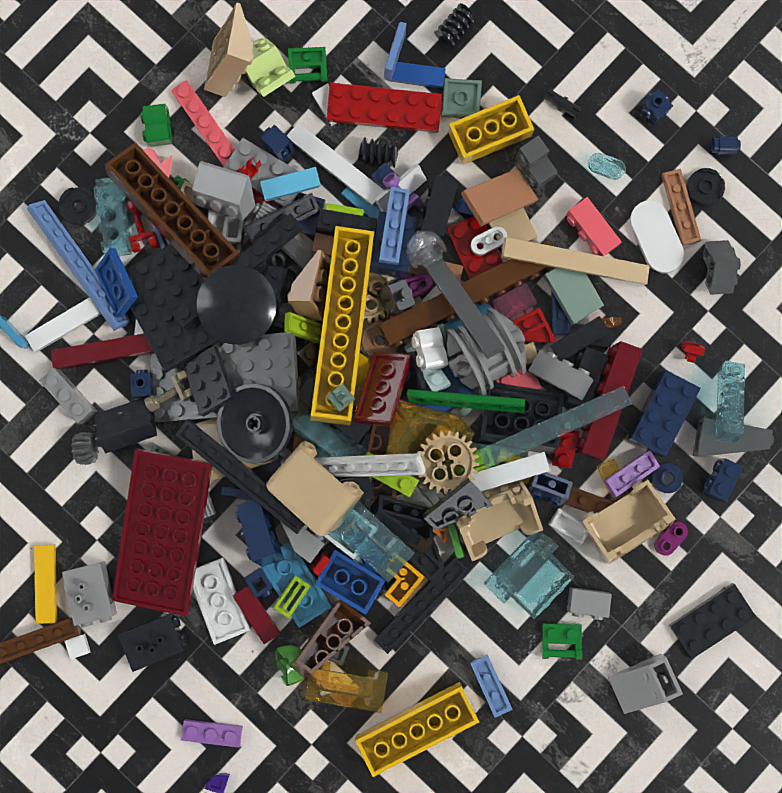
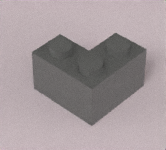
[515,135,558,189]
[703,240,741,295]

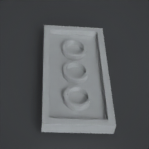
[224,138,298,207]

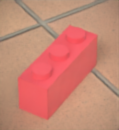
[566,197,622,256]

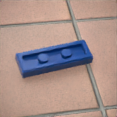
[390,62,446,89]

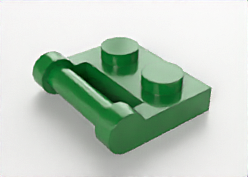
[288,47,327,84]
[542,623,582,660]

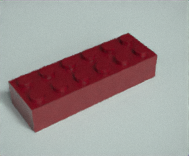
[576,341,643,460]

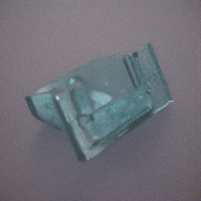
[333,501,415,582]
[484,531,574,619]

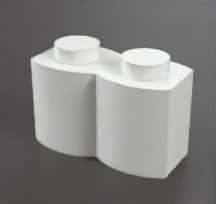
[412,327,448,372]

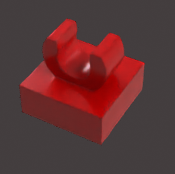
[681,340,706,363]

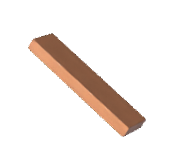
[661,169,701,246]

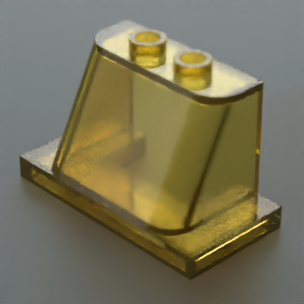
[305,662,388,713]

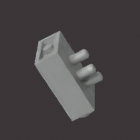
[62,561,117,628]

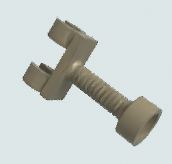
[144,370,194,412]

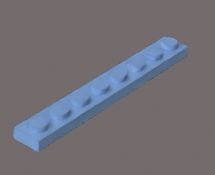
[27,200,131,331]

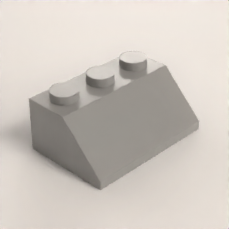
[192,161,255,220]

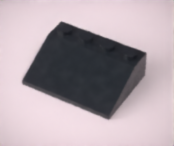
[478,383,564,455]

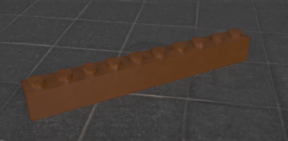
[379,240,555,348]

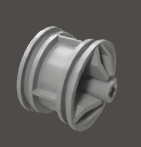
[447,307,526,396]

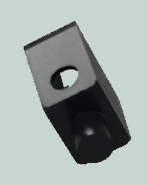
[375,279,415,319]

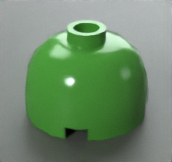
[275,645,304,686]

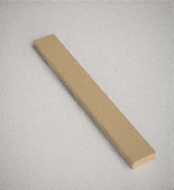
[502,237,650,285]

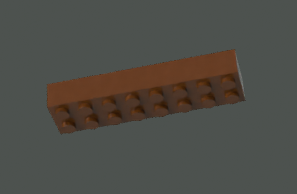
[105,142,239,280]

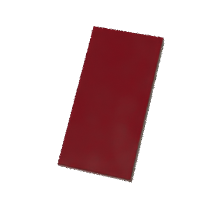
[354,352,411,426]

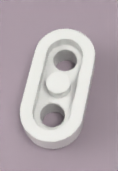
[471,227,507,256]

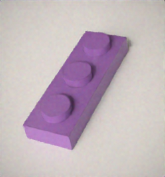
[603,450,660,497]
[181,719,243,747]

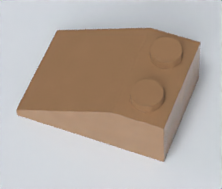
[288,250,331,321]

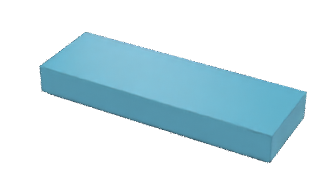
[260,167,321,202]

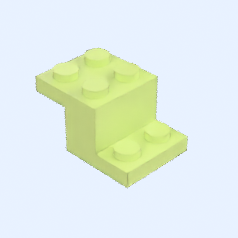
[245,38,295,97]

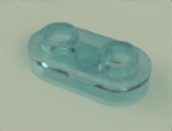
[588,153,626,180]

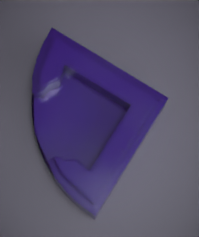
[204,773,230,793]

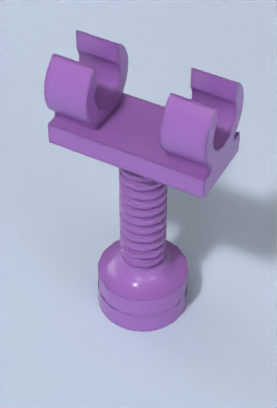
[383,173,424,216]

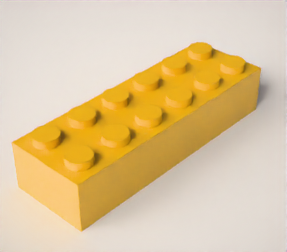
[355,682,479,777]

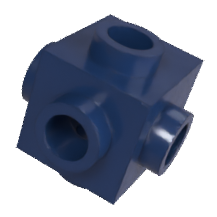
[640,89,673,124]

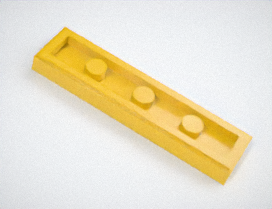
[34,544,57,624]

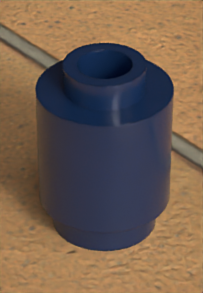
[711,136,741,155]

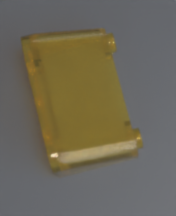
[386,402,474,462]

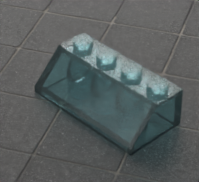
[293,407,366,457]

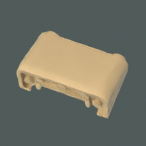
[266,441,364,536]
[455,480,543,561]
[582,480,676,565]

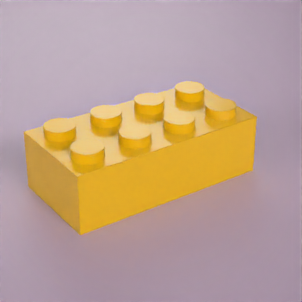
[448,95,534,165]

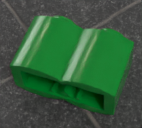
[140,104,172,147]

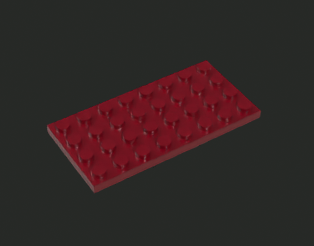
[112,448,212,616]

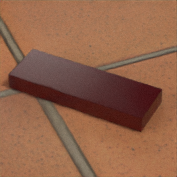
[232,585,280,644]

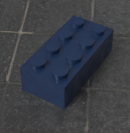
[627,370,701,457]

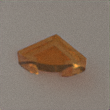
[602,317,622,328]

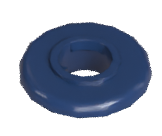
[652,463,683,493]

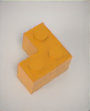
[382,551,424,608]

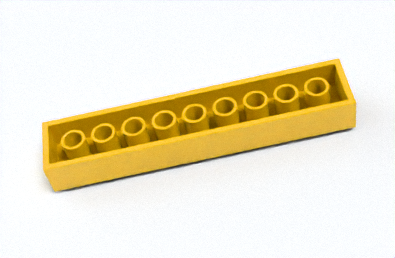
[310,226,374,425]

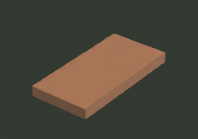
[461,168,538,226]

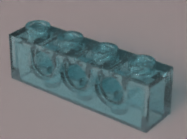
[94,178,132,256]
[716,361,745,443]

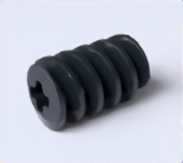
[434,3,474,47]
[358,137,399,168]

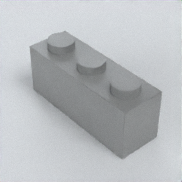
[528,351,593,400]
[39,368,98,424]

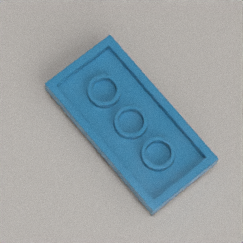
[261,541,332,628]

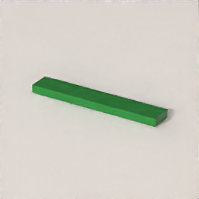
[407,389,525,413]

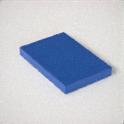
[95,248,138,318]

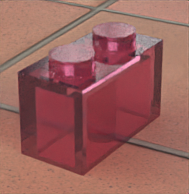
[491,283,537,321]

